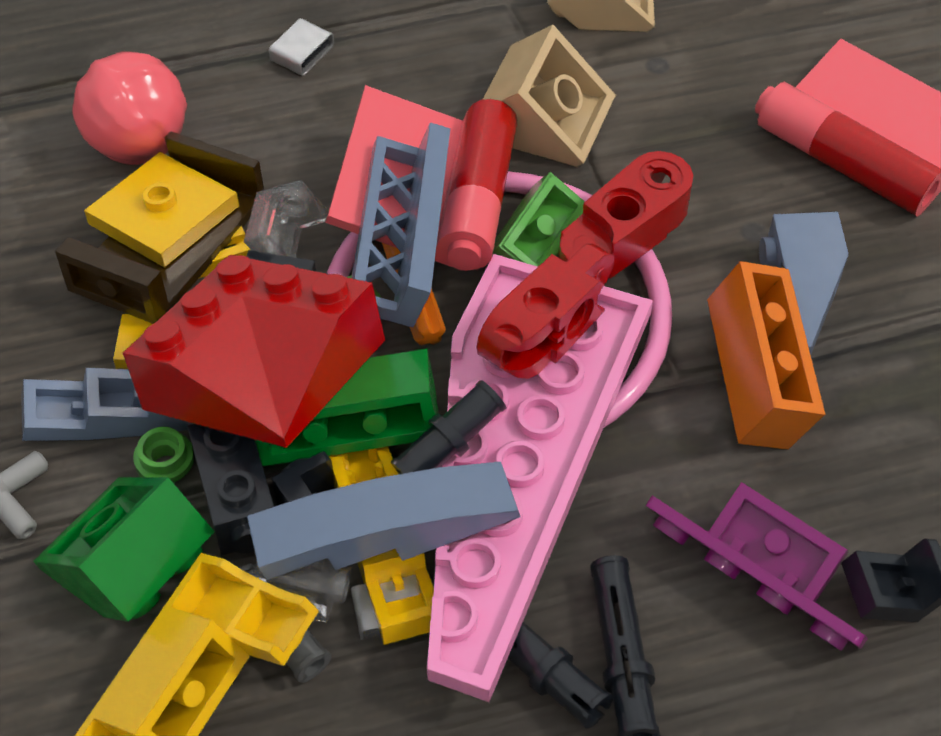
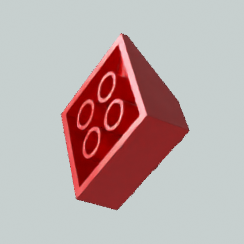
[123,255,385,448]

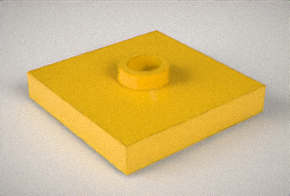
[84,152,239,268]

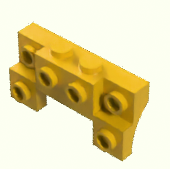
[75,553,319,736]

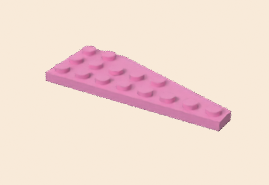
[427,254,653,702]

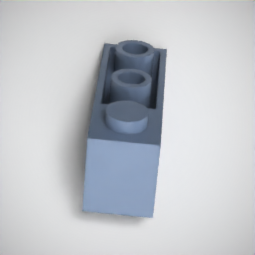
[759,212,849,355]

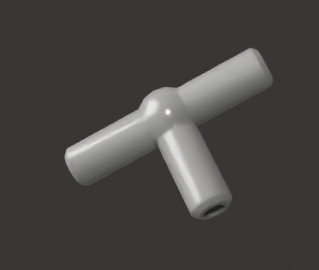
[0,451,48,539]

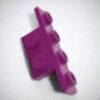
[645,482,868,651]

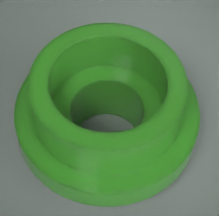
[133,427,194,482]

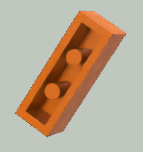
[707,261,826,450]

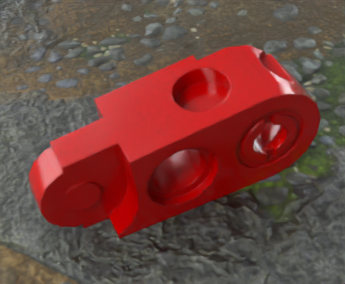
[559,151,694,279]
[476,243,614,379]

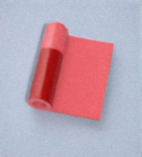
[755,39,941,217]
[325,85,518,271]

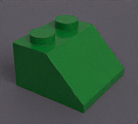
[33,477,215,622]

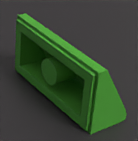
[492,172,585,267]

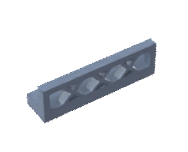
[352,122,451,327]

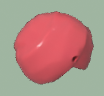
[72,51,187,165]

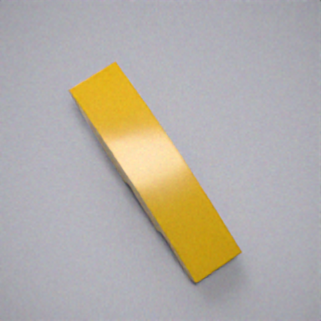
[329,447,434,645]

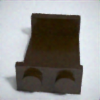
[55,131,266,324]

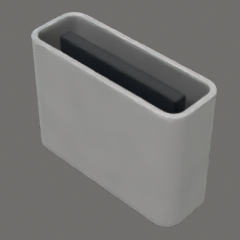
[269,18,334,76]

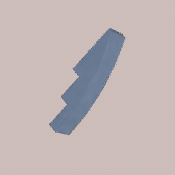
[21,368,194,441]
[247,462,521,580]

